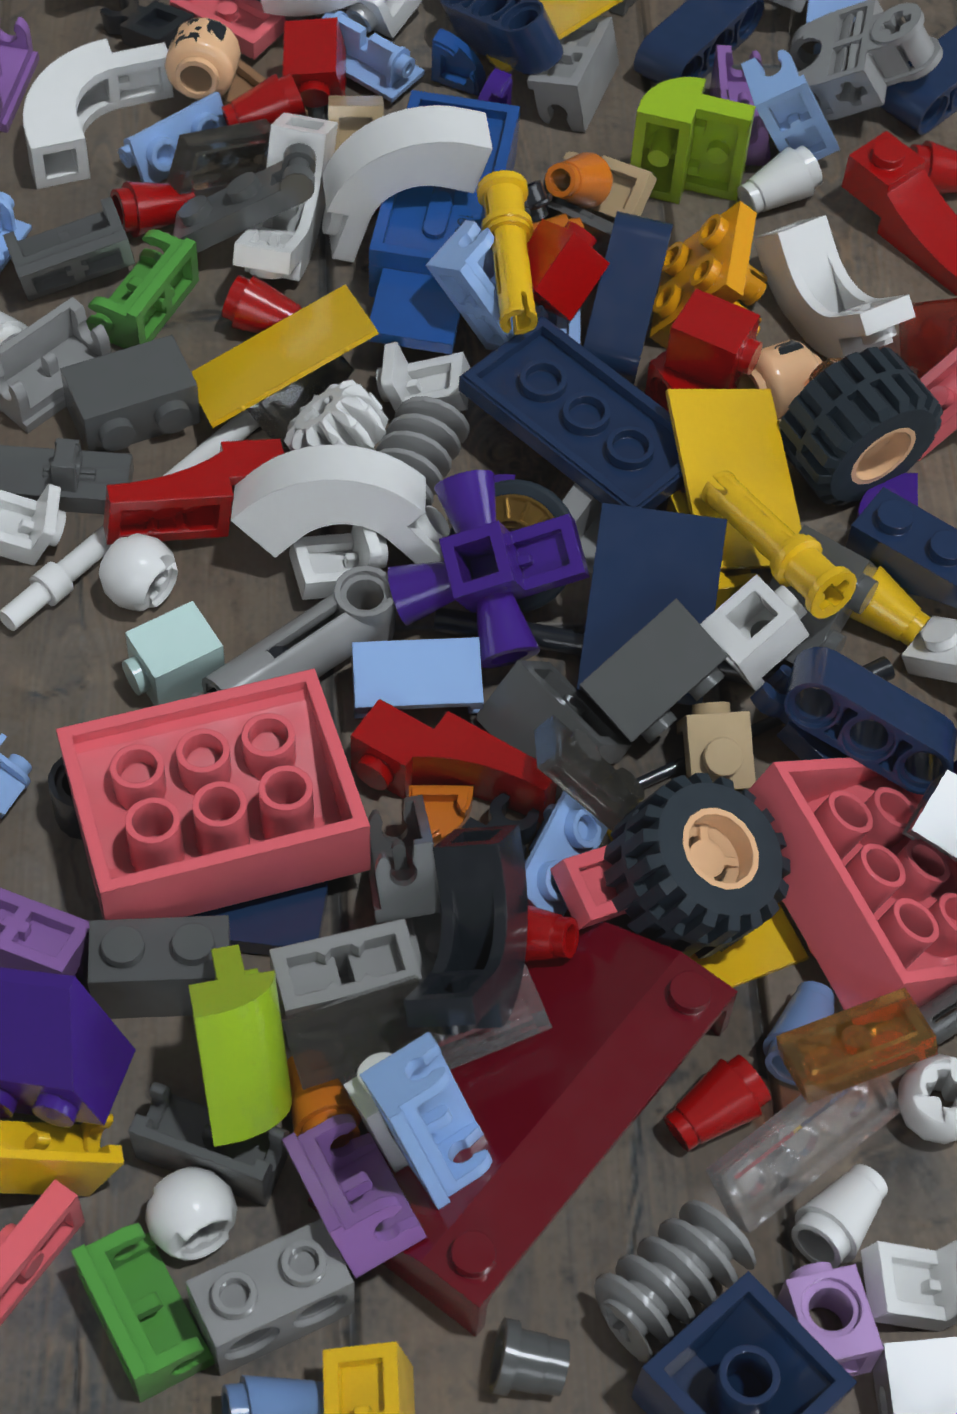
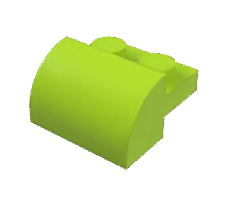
[630,77,756,204]
[188,944,292,1147]

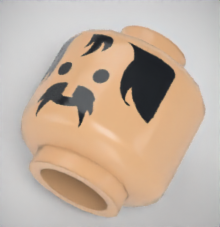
[165,18,241,100]
[736,340,825,419]

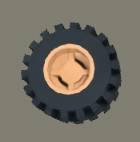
[779,347,943,506]
[604,773,791,959]

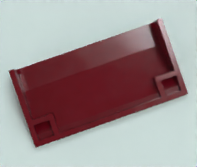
[308,909,738,1337]

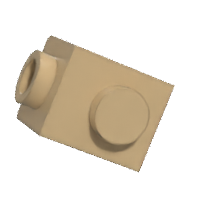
[676,702,756,791]

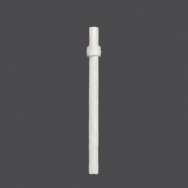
[0,401,271,631]

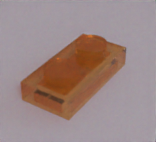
[776,987,938,1104]

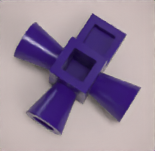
[388,470,590,668]

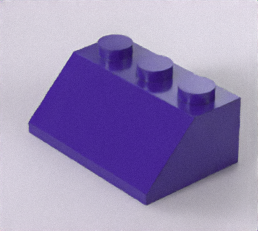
[0,967,136,1128]

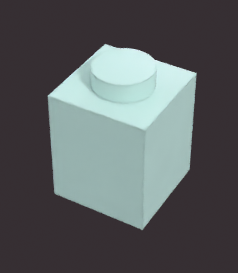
[122,601,225,706]

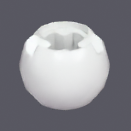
[98,533,178,612]
[898,1054,957,1144]
[145,1167,237,1261]

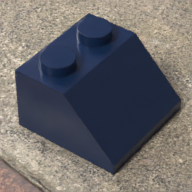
[631,1271,857,1414]

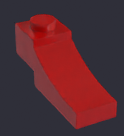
[841,130,957,296]
[103,438,284,545]
[351,699,559,823]

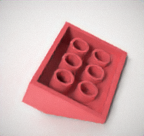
[56,668,371,920]
[748,757,957,1030]

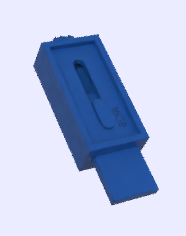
[367,90,520,355]

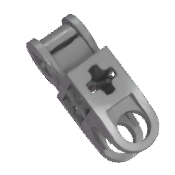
[790,0,943,121]

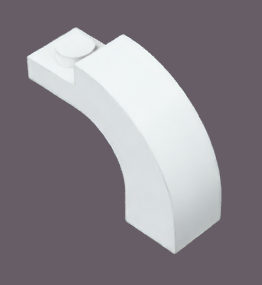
[23,38,174,189]
[322,105,493,262]
[232,112,338,281]
[753,215,916,361]
[231,444,450,564]

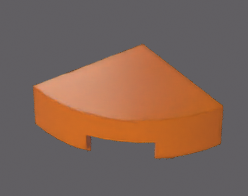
[409,785,474,846]

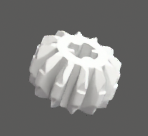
[284,380,389,451]

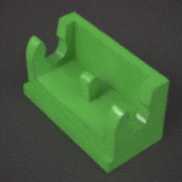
[86,229,199,349]
[71,1223,214,1403]

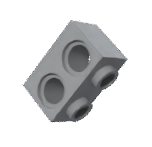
[269,918,423,1047]
[185,1218,354,1376]

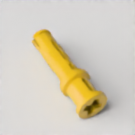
[476,170,538,335]
[701,471,857,619]

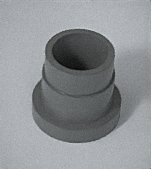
[489,1317,570,1396]

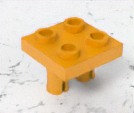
[649,201,768,349]

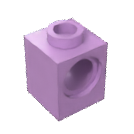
[777,1262,884,1376]

